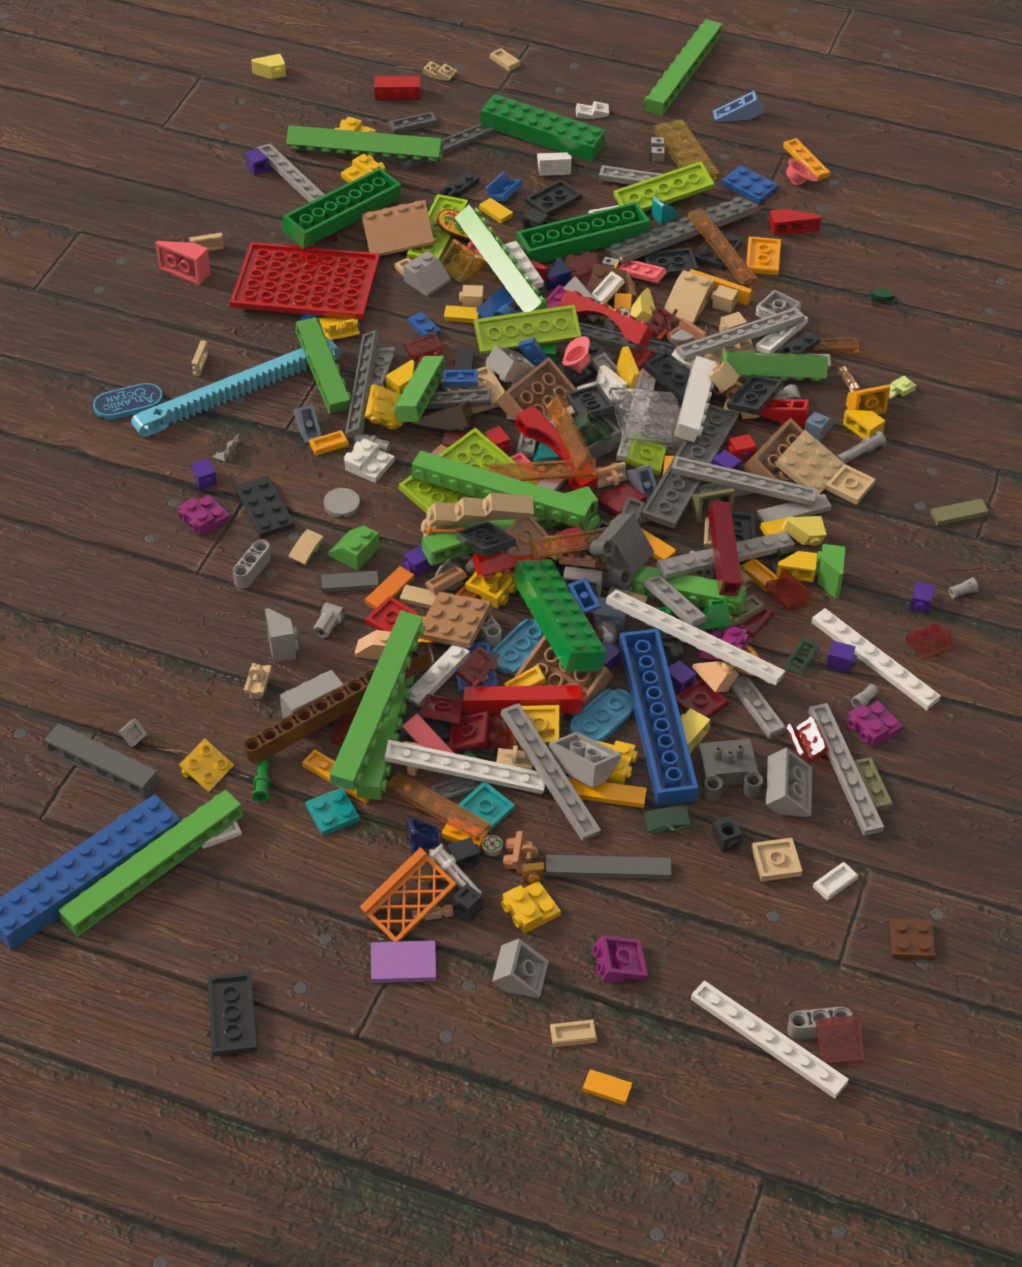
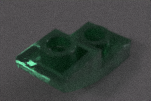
[644,806,691,833]

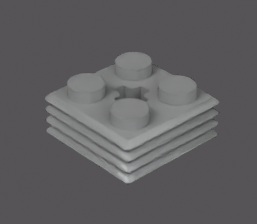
[755,290,802,319]
[563,566,603,597]

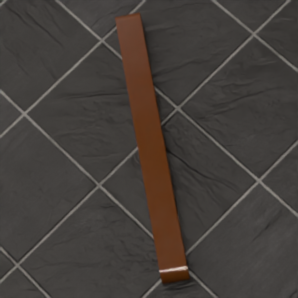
[243,641,434,764]

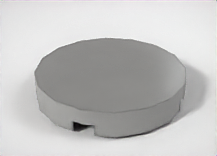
[323,488,360,518]

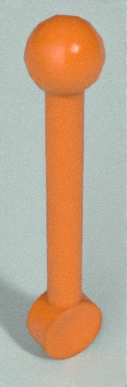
[425,527,464,534]

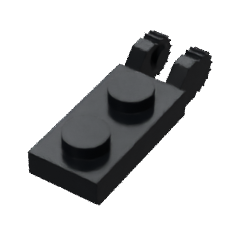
[439,171,479,198]
[776,330,820,354]

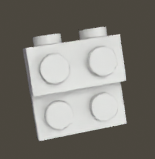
[344,439,395,483]

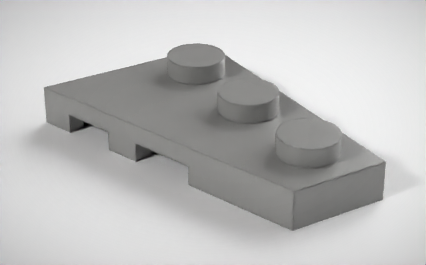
[371,347,395,386]

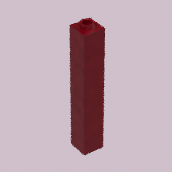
[708,501,742,596]

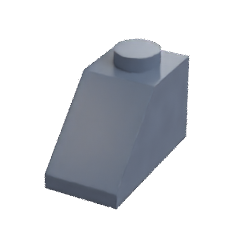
[293,404,322,443]
[805,411,836,442]
[627,465,657,503]

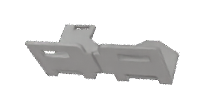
[213,434,240,462]

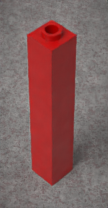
[463,685,587,715]

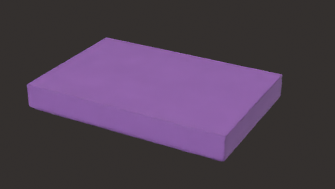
[371,940,436,983]

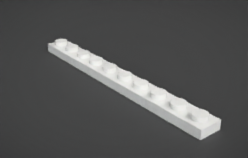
[606,590,785,685]

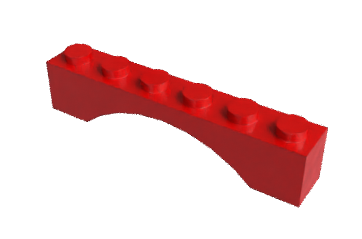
[558,290,654,349]
[515,405,599,491]
[472,526,587,580]

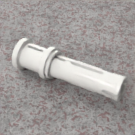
[428,844,482,894]

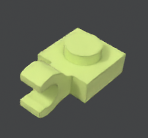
[889,376,916,399]

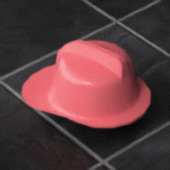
[786,158,818,185]
[562,336,590,373]

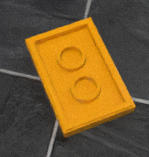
[745,237,781,275]

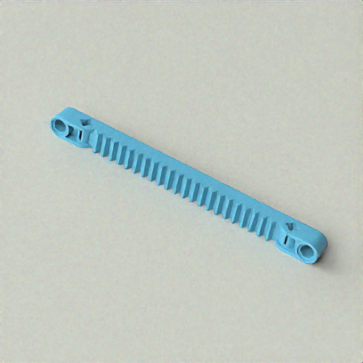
[131,338,341,437]

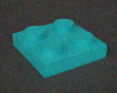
[457,781,515,834]
[305,787,360,836]

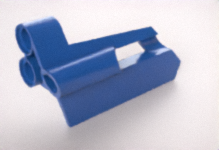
[476,286,523,318]

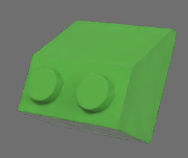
[328,525,379,571]
[815,544,845,599]

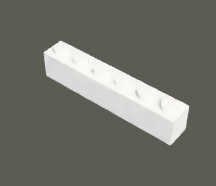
[674,355,716,442]

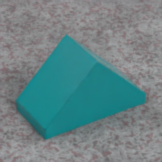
[651,196,681,225]
[532,442,560,473]

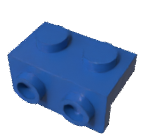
[486,172,523,202]

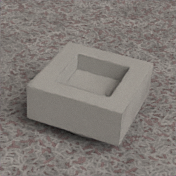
[118,718,147,747]

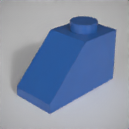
[568,577,601,614]

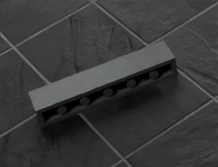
[44,723,159,800]

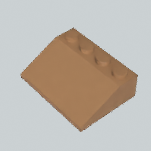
[362,200,435,256]
[496,357,577,422]
[742,418,803,484]
[515,635,614,717]

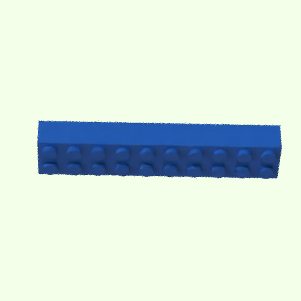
[619,629,698,807]
[0,794,180,950]

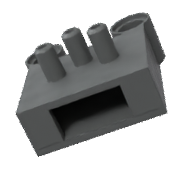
[590,514,654,586]
[698,739,763,802]

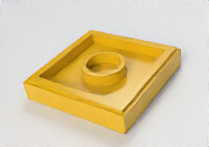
[616,346,640,396]

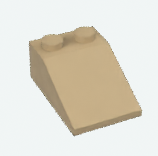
[662,270,714,324]

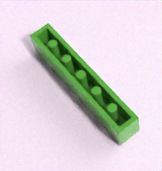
[296,317,351,414]
[722,351,828,381]
[394,356,446,422]
[631,565,747,615]

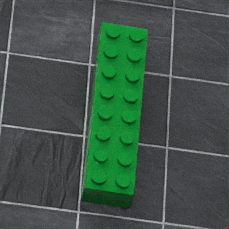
[480,94,606,162]
[282,167,401,249]
[516,202,650,264]
[512,559,607,672]

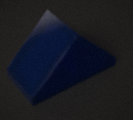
[546,257,571,290]
[406,816,443,852]

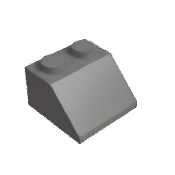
[403,251,451,297]
[485,345,536,383]
[265,608,299,662]
[492,939,549,998]

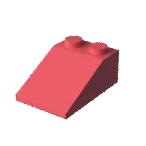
[155,241,211,285]

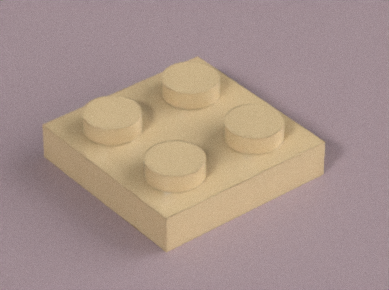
[825,464,876,505]
[751,838,802,882]

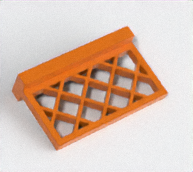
[359,847,457,942]

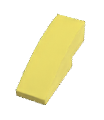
[631,288,655,322]

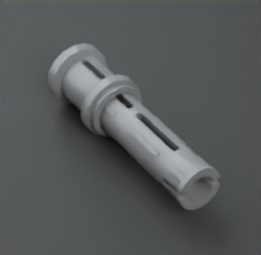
[836,431,886,464]

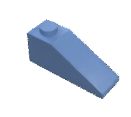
[713,91,764,122]

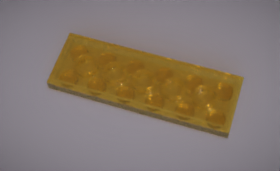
[654,119,720,180]

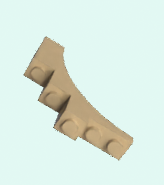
[421,493,534,537]

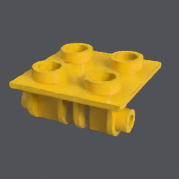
[318,317,360,340]
[179,738,234,792]

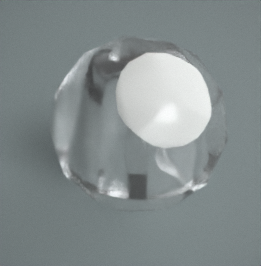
[595,621,619,644]

